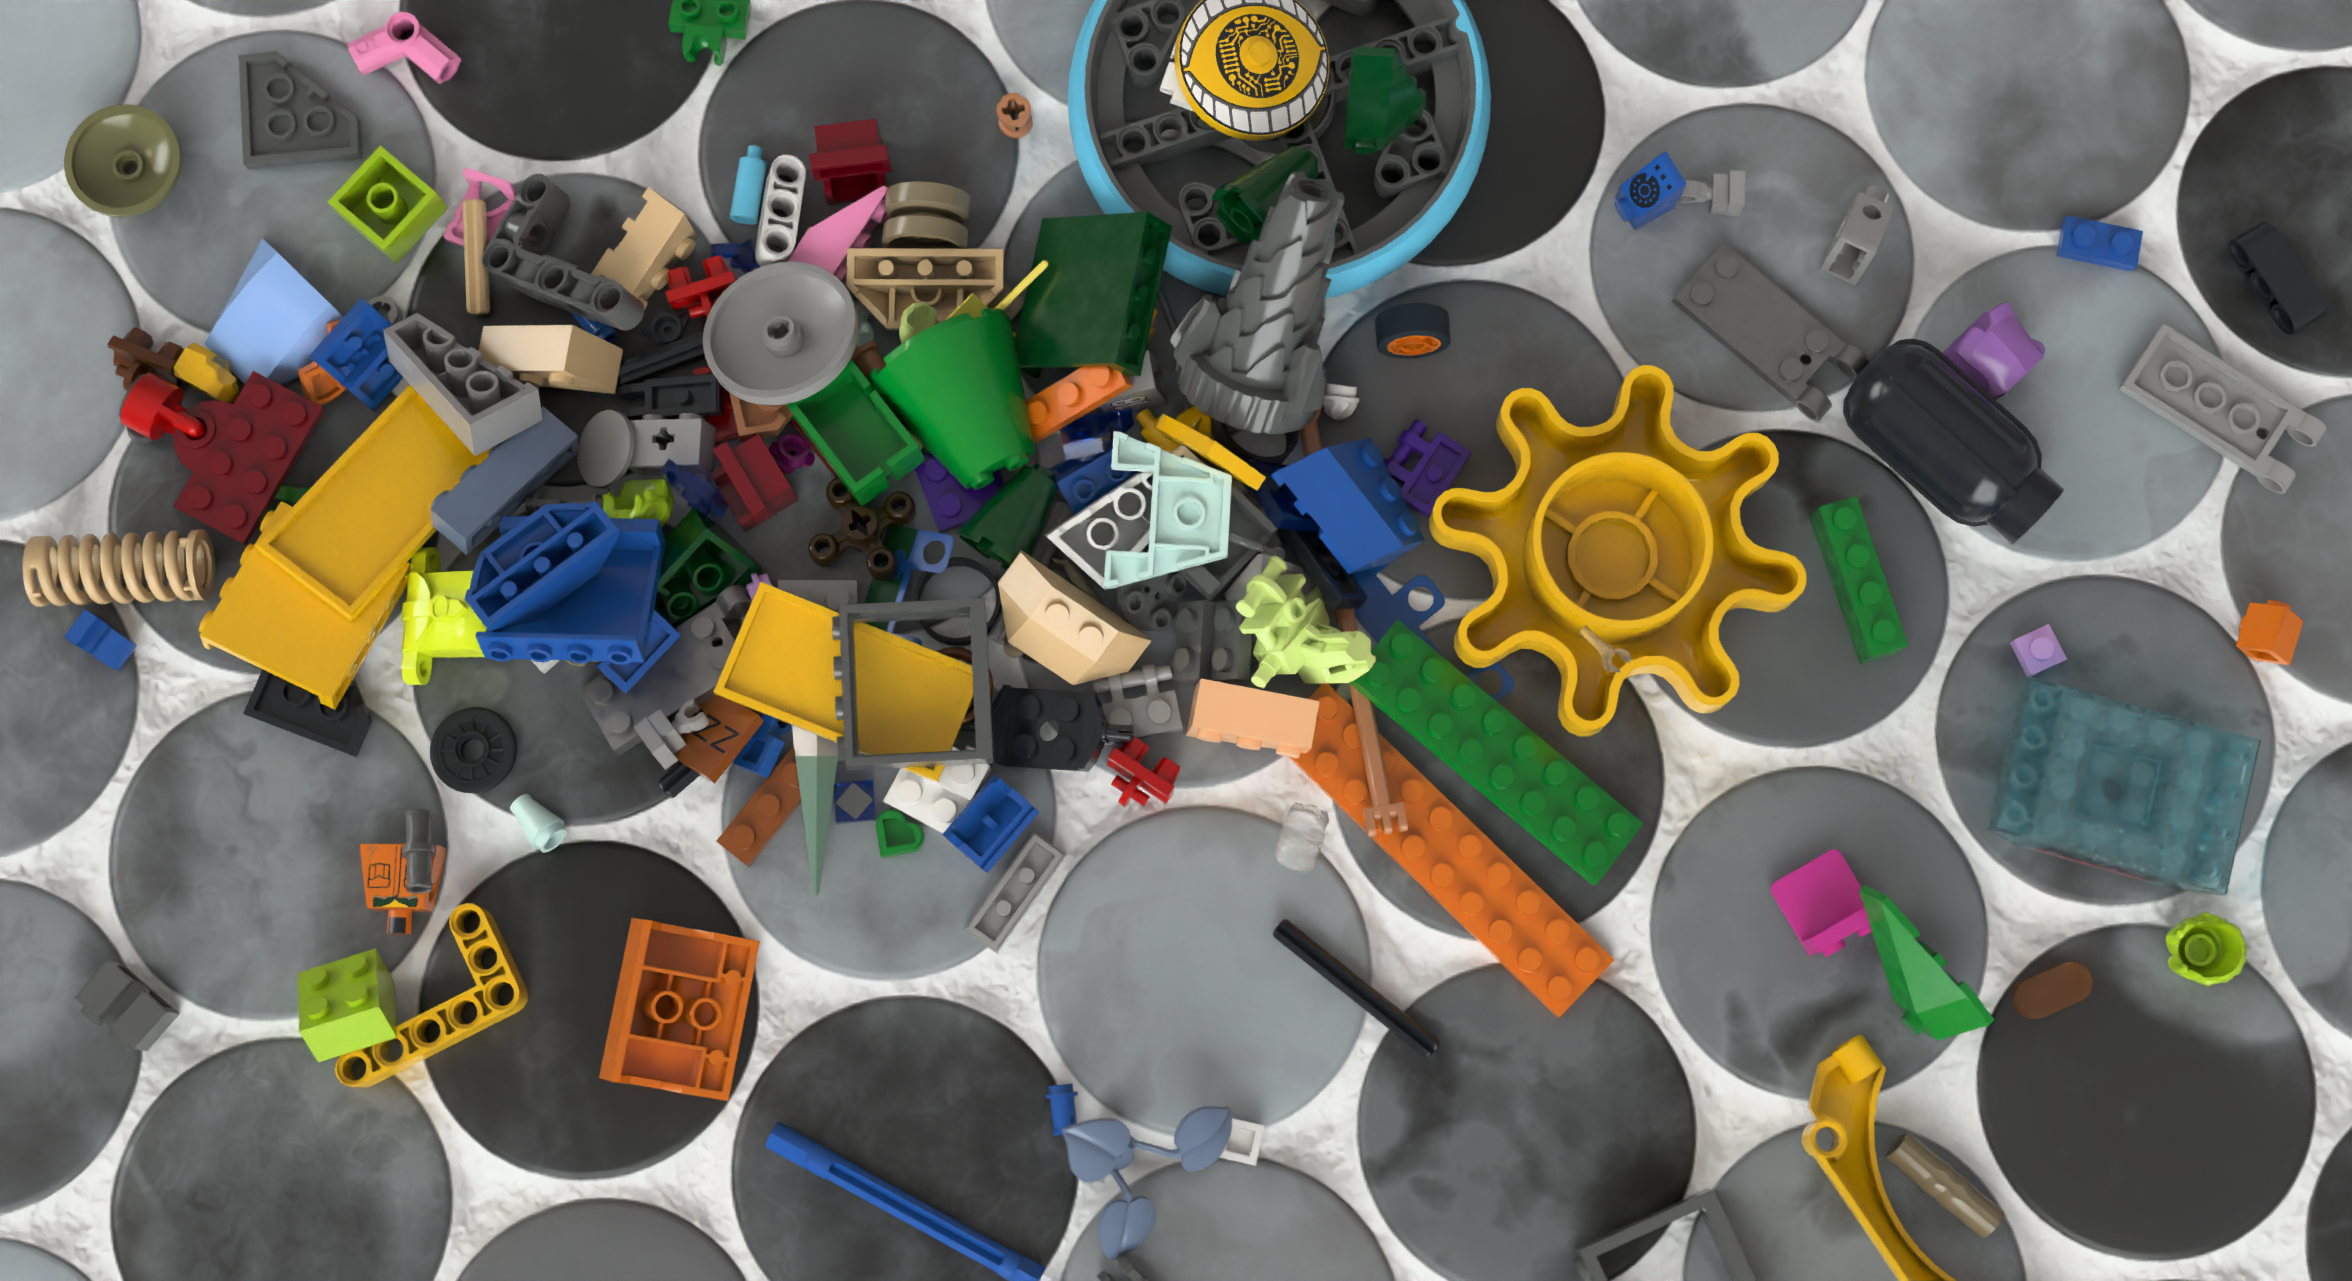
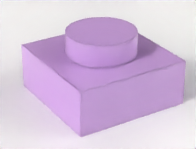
[2010,624,2067,678]

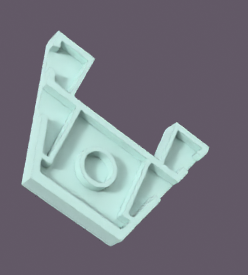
[1104,431,1232,589]

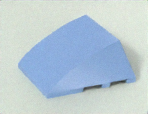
[204,238,343,386]

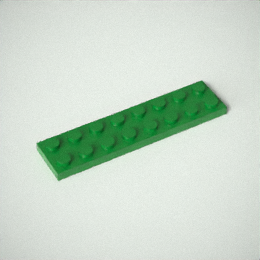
[1349,619,1644,886]

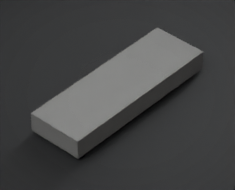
[964,832,1067,953]

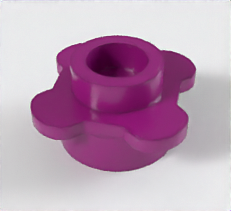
[769,434,815,474]

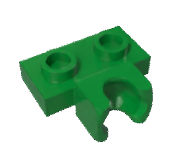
[668,0,752,66]

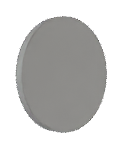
[577,410,634,488]

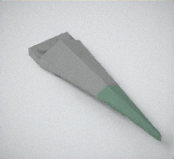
[778,580,857,896]

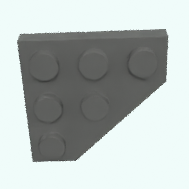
[238,51,363,169]

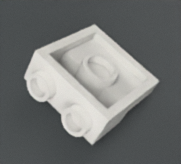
[883,745,992,834]

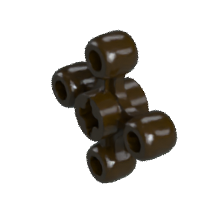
[808,477,916,582]

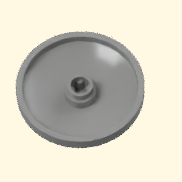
[703,262,859,405]

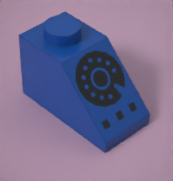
[1615,151,1686,230]

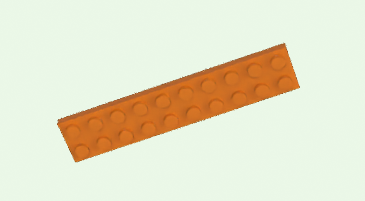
[1288,683,1615,1018]

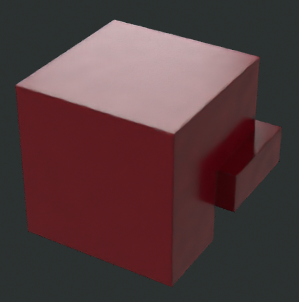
[809,119,892,205]
[709,434,799,532]

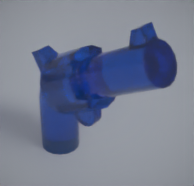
[711,239,761,274]

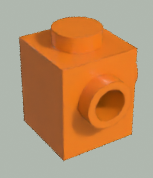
[2236,600,2304,665]

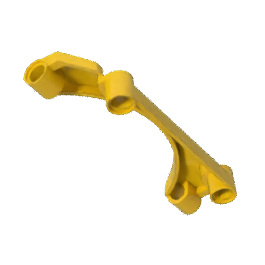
[1802,1033,1957,1281]

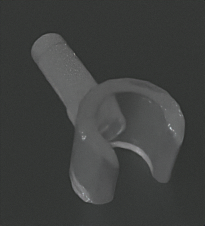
[1579,625,1631,673]

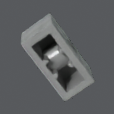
[628,413,716,475]

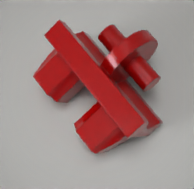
[665,255,737,318]
[1107,736,1180,807]

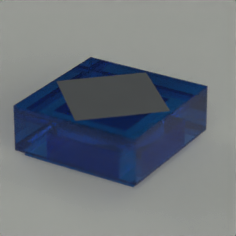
[834,780,877,824]

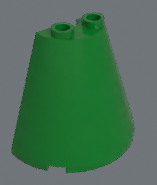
[868,308,1036,490]

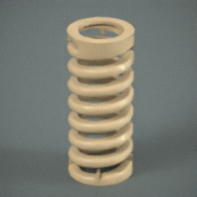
[23,529,216,607]

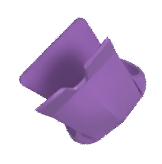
[1942,302,2046,400]

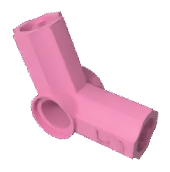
[347,12,461,84]

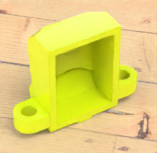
[401,547,486,685]

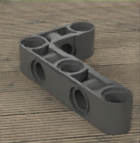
[482,174,644,331]

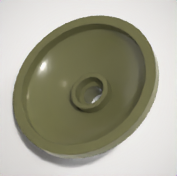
[64,104,182,217]

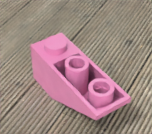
[787,186,889,285]

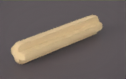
[462,199,490,314]

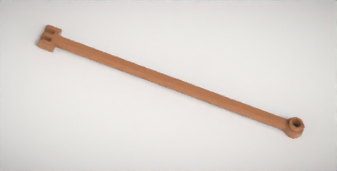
[1299,408,1408,837]

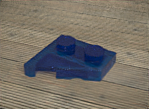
[1059,409,1134,462]

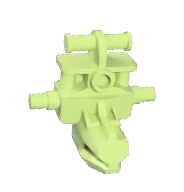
[1236,556,1376,688]

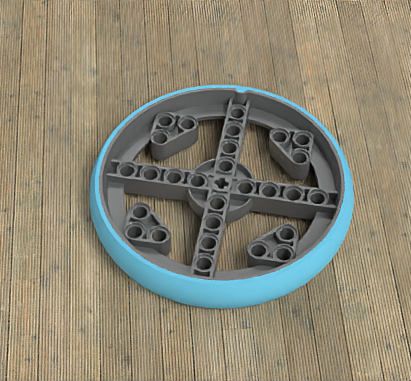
[1068,0,1491,299]

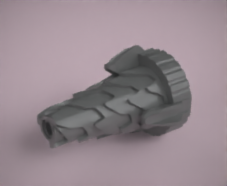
[1170,172,1345,434]

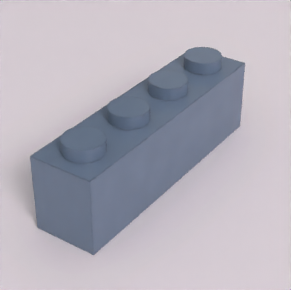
[430,407,578,555]

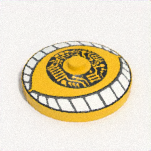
[1174,0,1329,141]

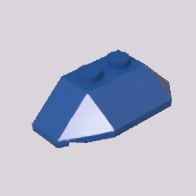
[464,501,621,631]

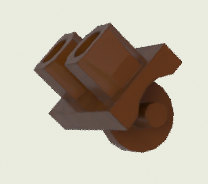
[107,327,184,391]

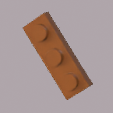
[716,748,801,867]

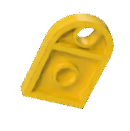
[1154,414,1266,490]

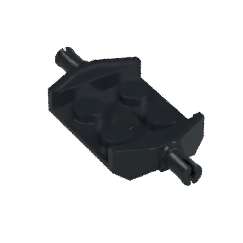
[960,685,1134,772]

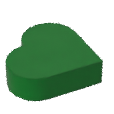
[876,809,925,858]

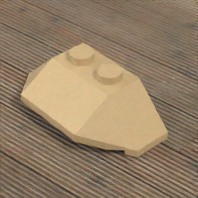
[846,248,1004,330]
[998,550,1152,685]

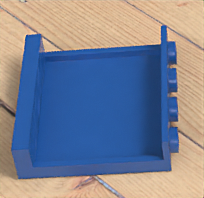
[476,516,666,664]

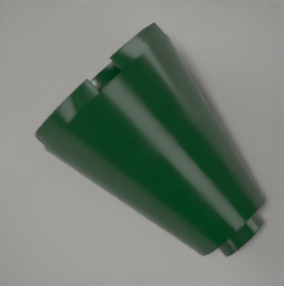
[1212,146,1318,245]
[957,463,1058,570]

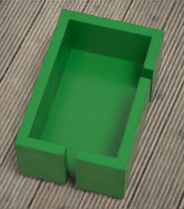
[786,359,925,506]

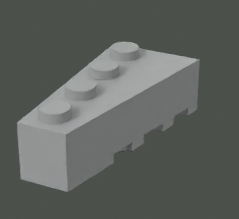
[383,313,543,456]

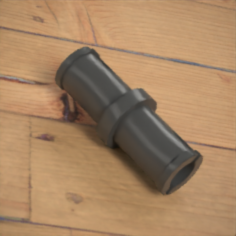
[402,809,436,894]

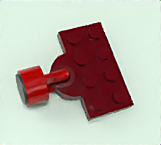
[119,371,326,546]

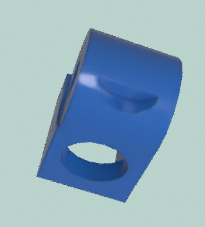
[64,609,138,672]

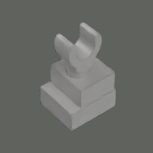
[1680,170,1746,216]
[633,699,709,770]

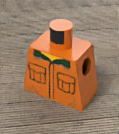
[360,844,446,935]

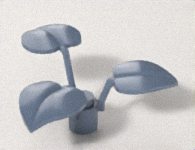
[1062,1106,1232,1260]

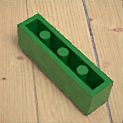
[1809,496,1908,664]

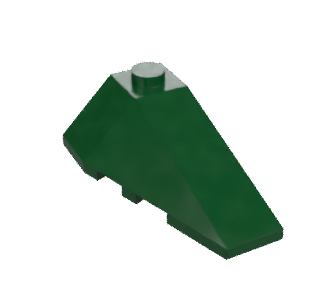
[1344,47,1426,154]
[654,507,762,628]

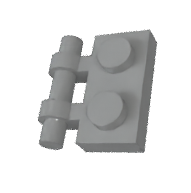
[1092,663,1183,746]

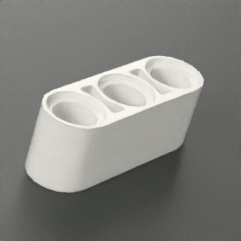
[755,155,806,267]

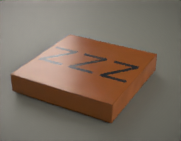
[674,694,764,784]

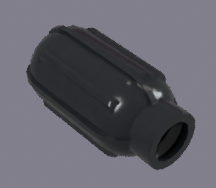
[1843,338,2064,545]

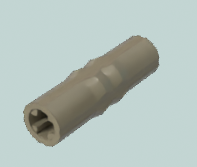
[1886,1131,2005,1239]

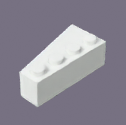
[1044,445,1205,590]

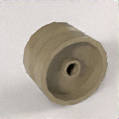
[882,181,971,249]

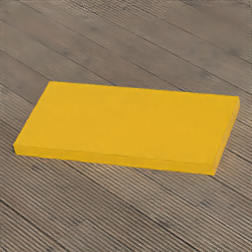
[257,384,491,621]
[714,582,974,783]

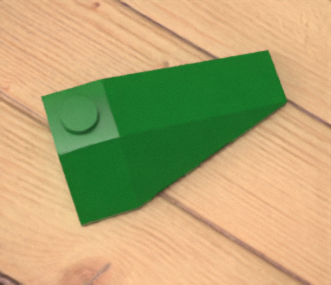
[1859,885,1995,1041]

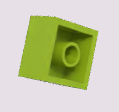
[328,145,448,264]
[298,948,397,1063]

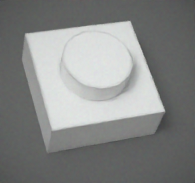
[1219,1118,1265,1166]

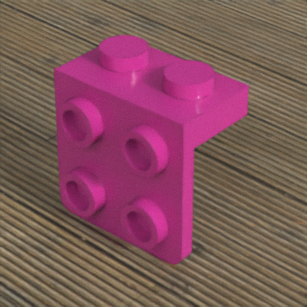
[1770,849,1872,957]

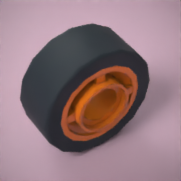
[1375,303,1451,358]

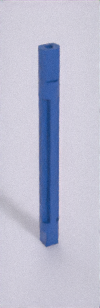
[765,1122,1046,1281]

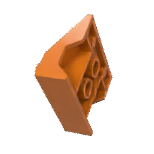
[599,918,760,1101]

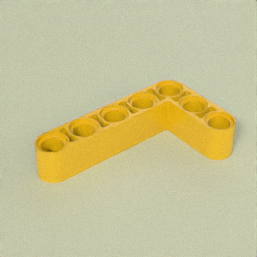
[335,903,528,1088]

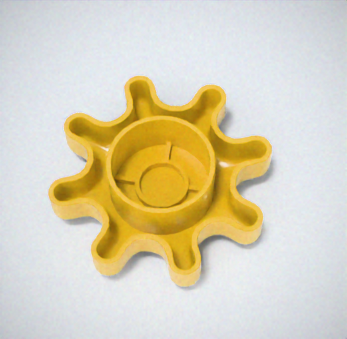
[1429,365,1807,736]

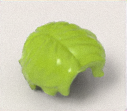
[603,479,675,528]
[2165,912,2247,986]

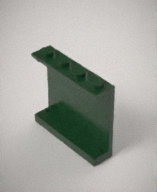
[1015,212,1172,378]

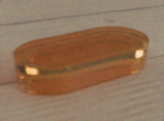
[2012,962,2093,1019]

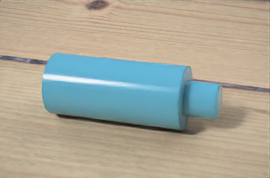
[729,145,767,225]

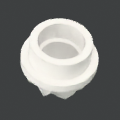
[1323,383,1360,420]

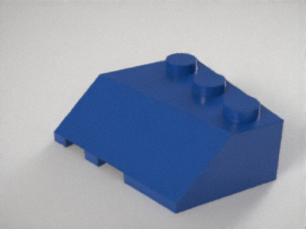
[1271,438,1425,574]

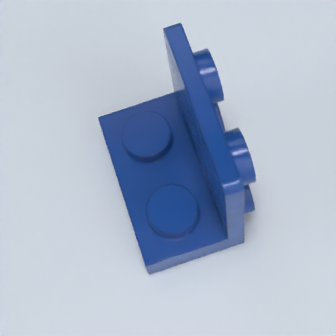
[1048,432,1140,515]

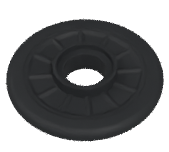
[430,707,517,793]

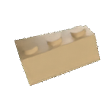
[479,325,623,394]

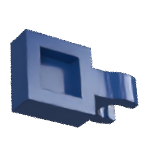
[733,713,792,778]

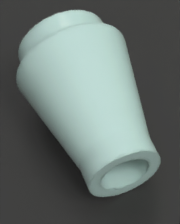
[510,794,567,853]

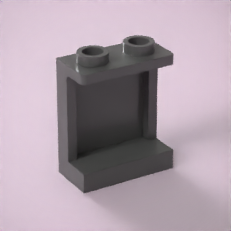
[1178,477,1277,601]

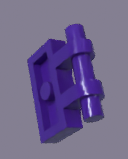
[1383,419,1472,519]

